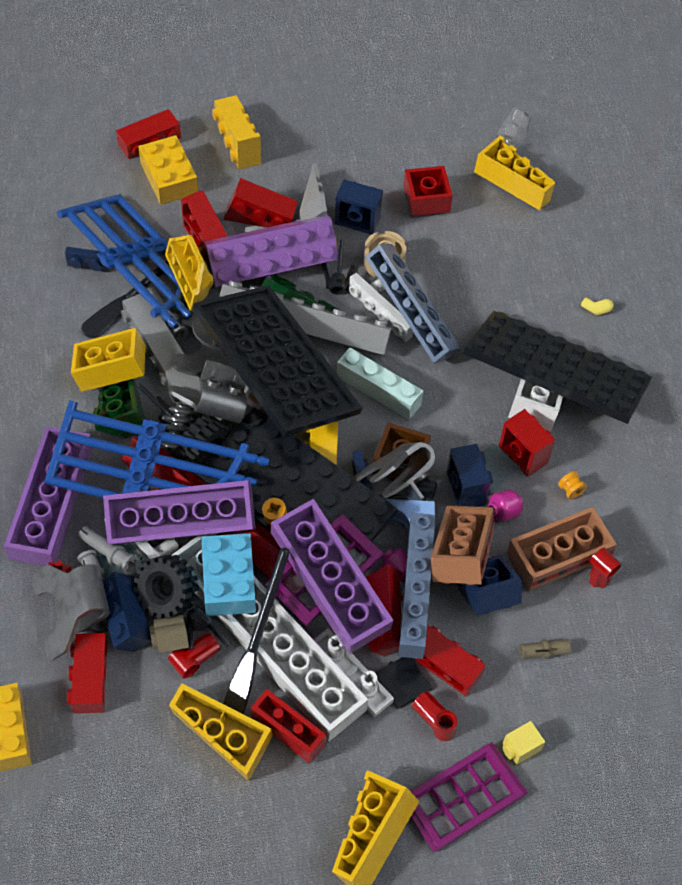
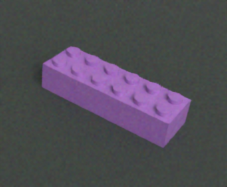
[204,215,338,287]
[4,426,94,566]
[103,480,256,545]
[271,499,394,654]

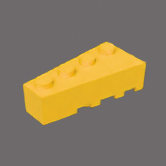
[332,770,420,885]

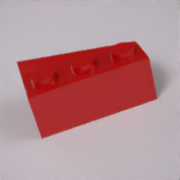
[365,565,403,657]

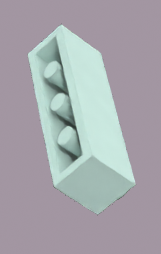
[337,348,423,420]

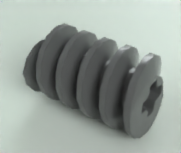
[161,402,198,451]

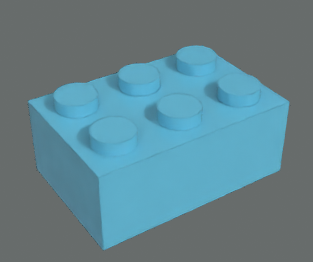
[201,533,256,616]

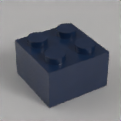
[335,179,383,235]
[446,443,493,507]
[458,555,522,615]

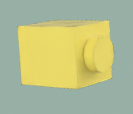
[503,721,545,765]

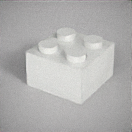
[508,379,563,432]

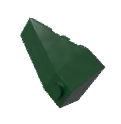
[262,274,340,312]
[93,379,146,438]

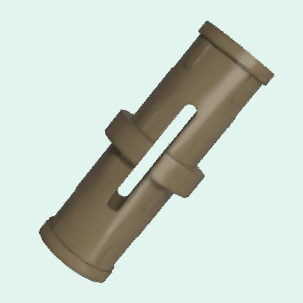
[519,639,571,659]

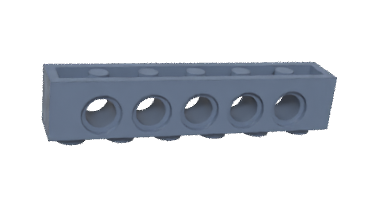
[365,244,461,363]
[398,512,435,659]

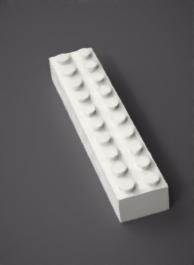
[171,534,368,741]

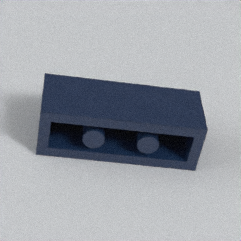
[102,572,152,652]

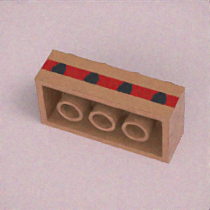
[431,506,494,585]
[507,507,617,591]

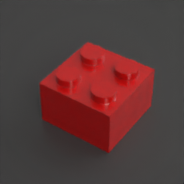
[403,166,453,216]
[498,409,555,477]

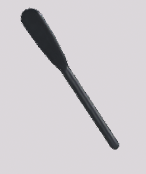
[81,259,170,338]
[223,547,290,714]

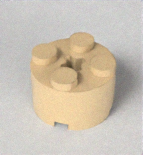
[364,231,407,278]

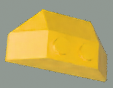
[165,235,213,311]

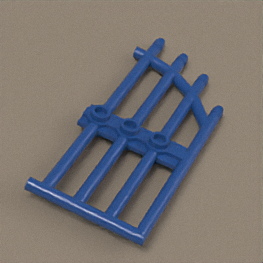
[57,194,192,329]
[44,400,270,498]

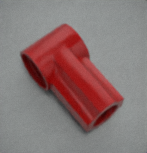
[589,547,622,589]
[168,632,220,679]
[412,691,458,741]

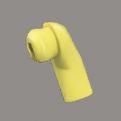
[581,297,614,315]

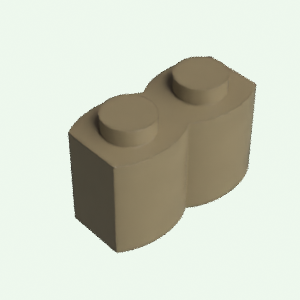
[149,614,189,654]

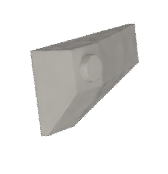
[296,163,327,221]

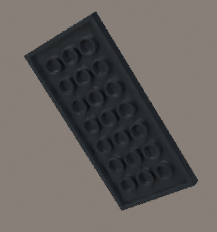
[192,285,363,438]
[463,311,652,424]
[194,407,398,562]

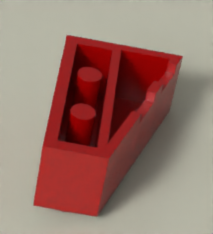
[223,178,297,228]
[181,190,227,264]

